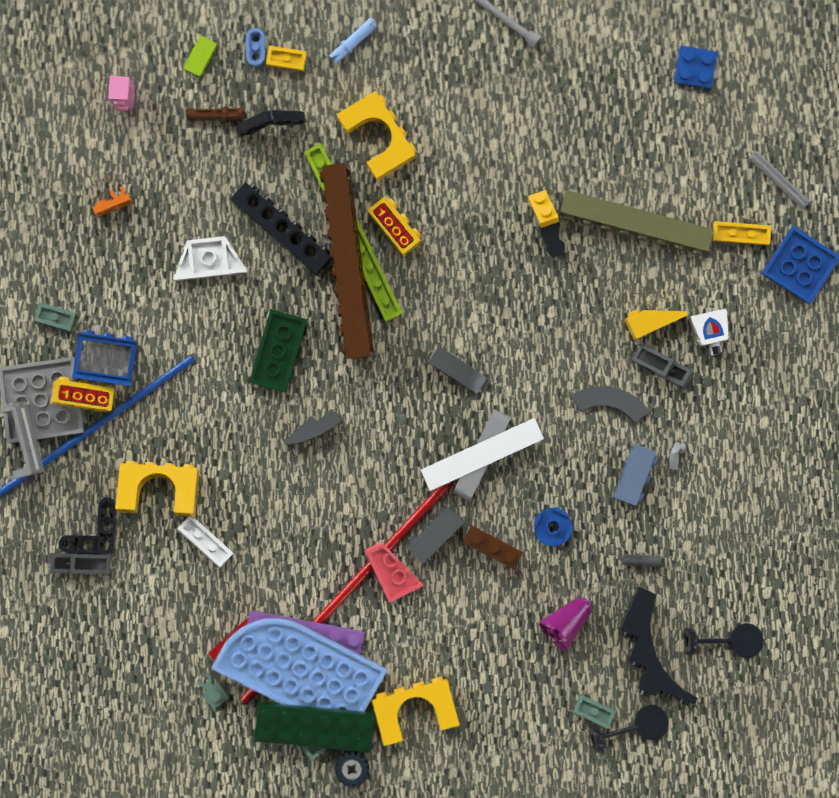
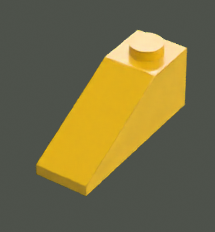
[624,309,688,340]

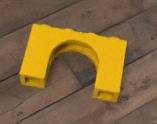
[337,91,417,181]
[115,461,199,517]
[372,676,459,746]

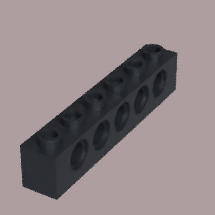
[230,182,331,276]

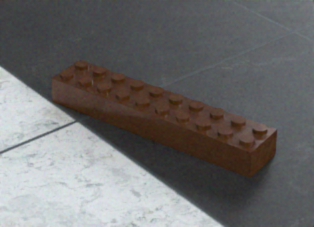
[319,163,375,359]

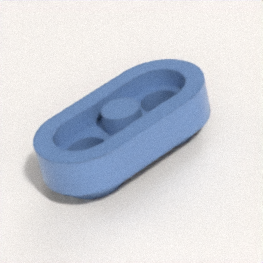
[246,28,266,67]

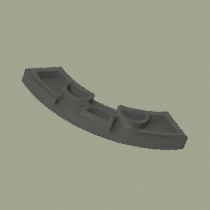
[570,386,650,423]

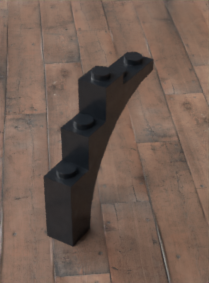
[619,586,698,706]

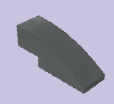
[632,344,694,390]
[428,346,487,394]
[284,409,342,446]
[48,553,111,574]

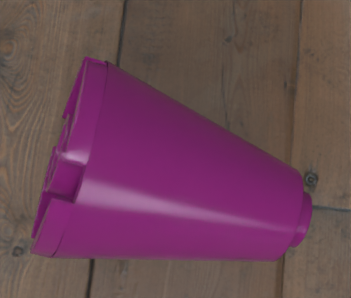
[539,597,592,651]

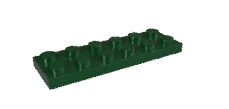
[254,702,375,752]

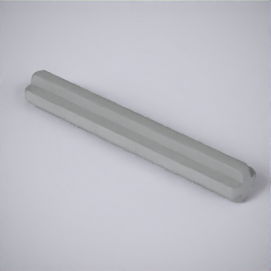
[749,151,810,209]

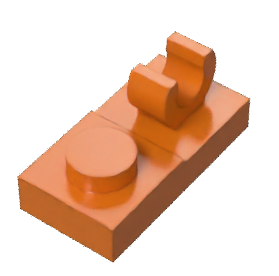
[92,186,133,217]

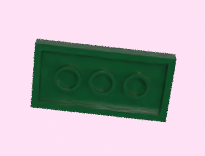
[249,309,308,393]

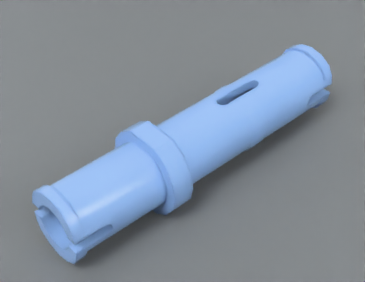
[328,18,378,65]

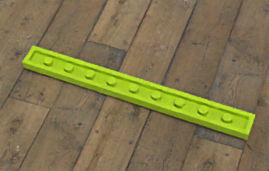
[304,143,403,322]

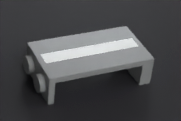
[0,402,44,479]

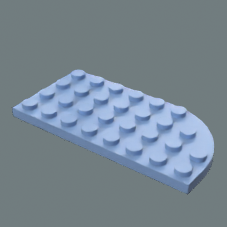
[212,618,387,712]

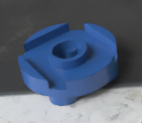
[534,508,573,546]

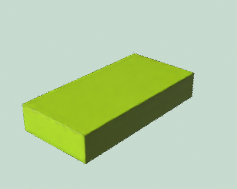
[183,35,218,78]

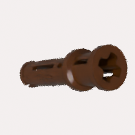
[186,106,245,123]

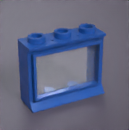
[72,330,137,388]

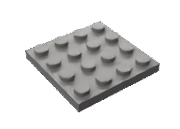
[0,357,84,444]

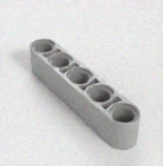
[453,409,511,502]

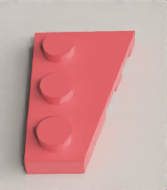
[364,542,424,603]

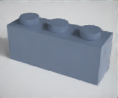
[613,444,658,506]

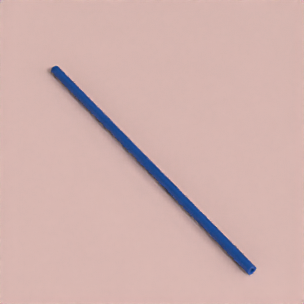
[0,355,195,497]

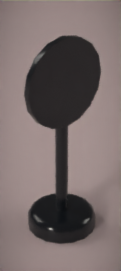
[684,623,764,658]
[589,705,669,753]

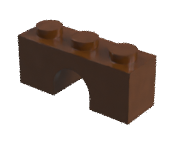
[462,525,523,569]

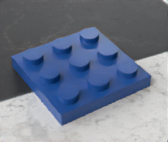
[761,226,839,305]

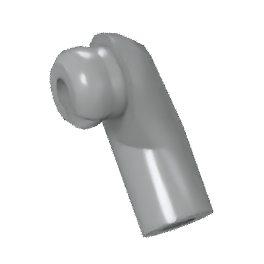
[669,442,686,470]

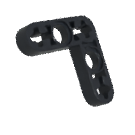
[235,110,306,136]
[58,497,117,553]

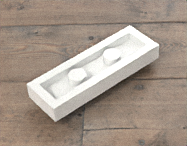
[177,517,233,568]

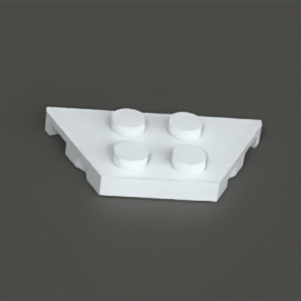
[173,236,247,281]

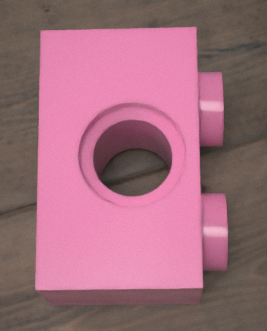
[108,76,135,111]

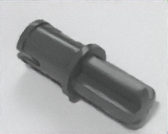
[622,553,662,568]

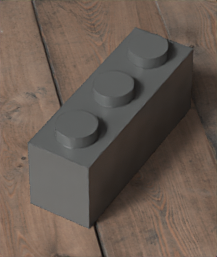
[407,507,464,564]

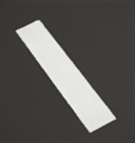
[421,418,544,491]

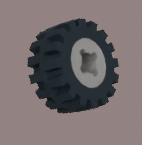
[334,751,370,787]

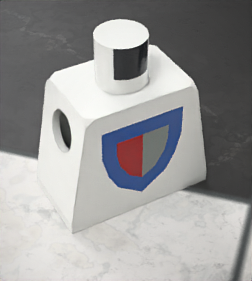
[688,309,729,356]

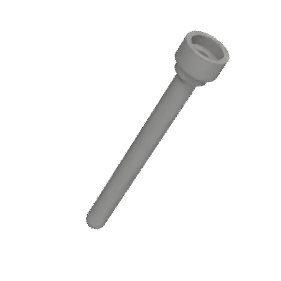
[474,0,542,49]

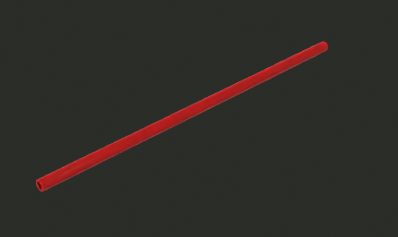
[240,478,459,705]

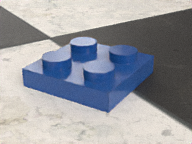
[674,45,718,89]

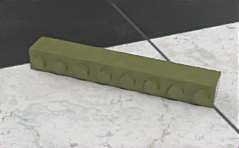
[559,190,714,256]

